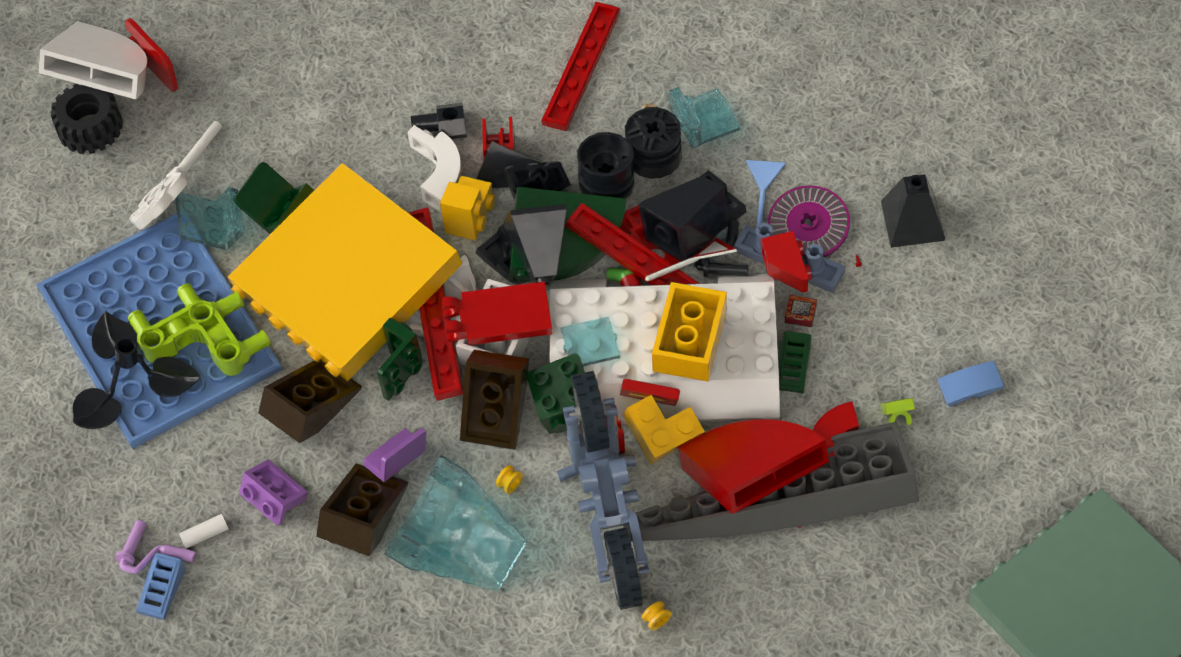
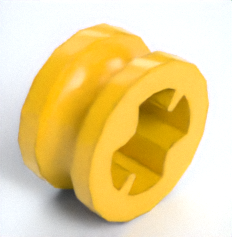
[495,465,523,494]
[642,601,672,630]

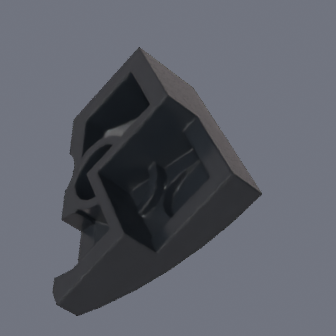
[476,141,542,188]
[504,161,571,201]

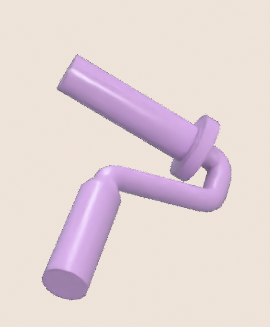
[115,520,196,574]

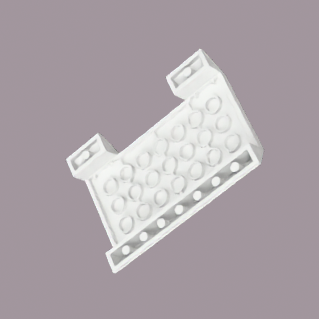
[550,274,780,426]

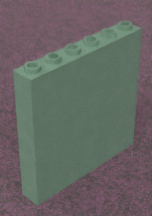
[968,488,1181,657]

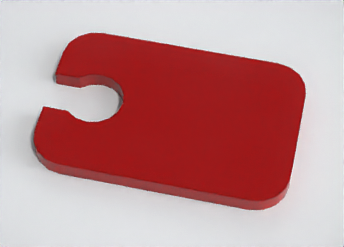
[125,18,178,92]

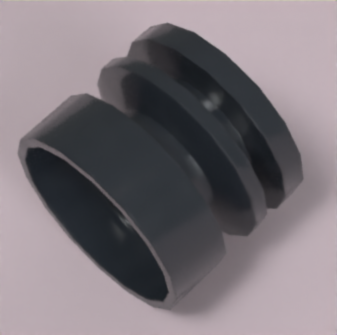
[625,107,682,179]
[577,132,634,199]

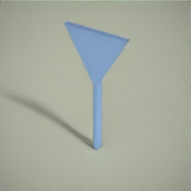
[746,160,786,229]

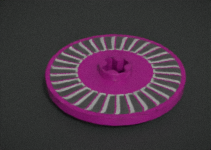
[768,185,850,257]

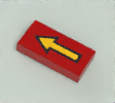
[620,378,680,407]

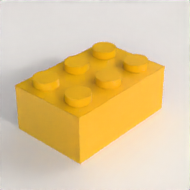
[652,282,727,382]

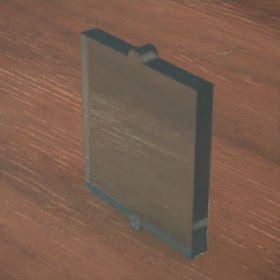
[561,316,620,367]

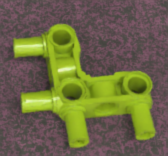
[128,283,271,376]

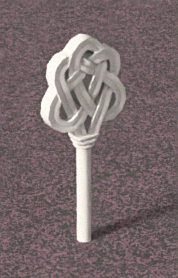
[129,121,222,230]

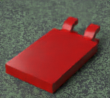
[442,281,552,346]

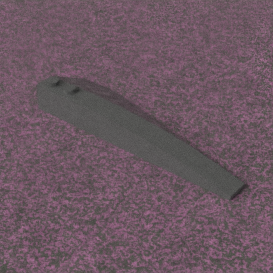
[623,422,919,541]

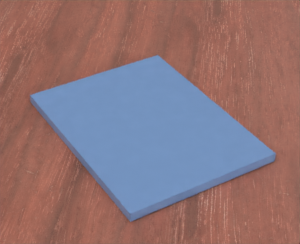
[36,211,282,449]

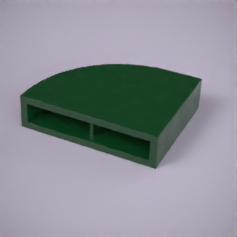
[508,187,626,282]

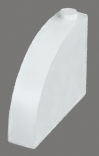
[39,21,147,99]

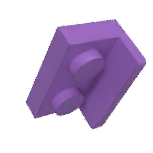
[239,459,308,525]

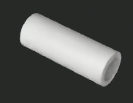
[179,514,229,549]

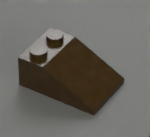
[460,350,529,450]
[258,359,362,443]
[316,463,408,556]

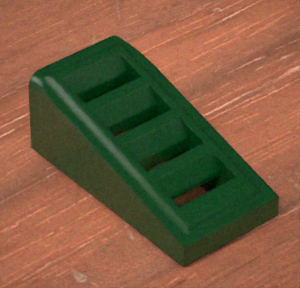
[778,331,812,393]

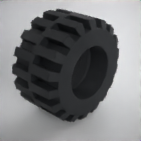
[50,84,123,154]

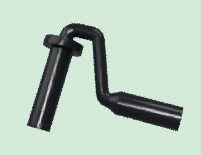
[695,220,749,278]

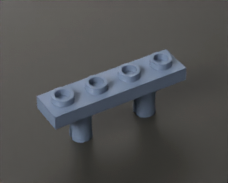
[734,223,845,293]

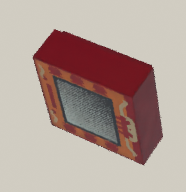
[784,295,817,328]

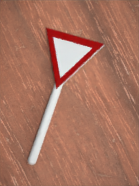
[645,238,737,281]

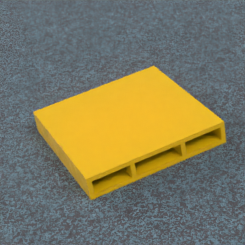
[228,163,463,381]

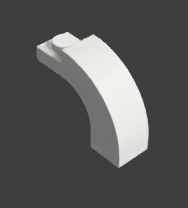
[407,125,463,213]

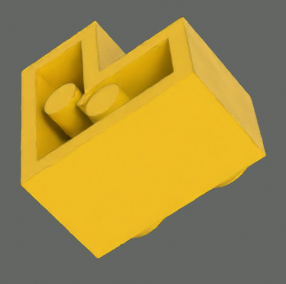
[440,176,496,241]
[622,395,705,465]

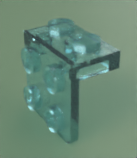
[175,187,245,250]

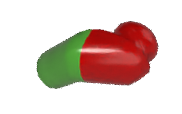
[606,267,642,287]

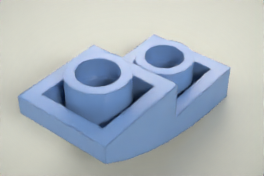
[937,361,1005,407]

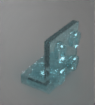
[669,87,740,148]

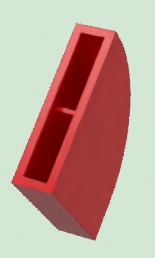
[677,419,829,514]

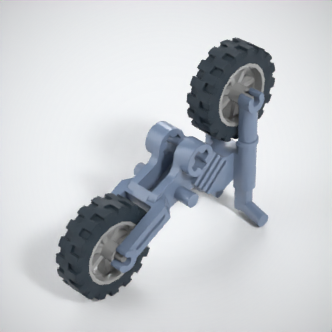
[557,371,650,610]

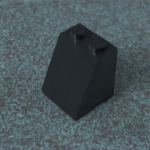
[638,176,730,262]

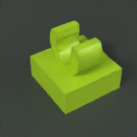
[880,398,915,425]

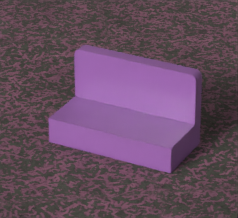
[364,428,427,482]

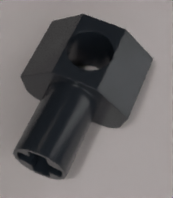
[410,102,467,139]

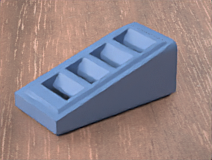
[136,553,186,620]

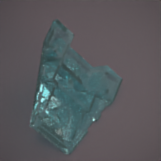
[384,455,528,591]

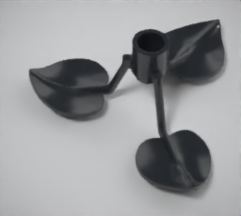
[73,311,200,429]

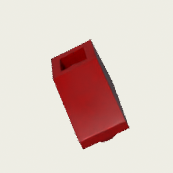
[761,231,812,293]

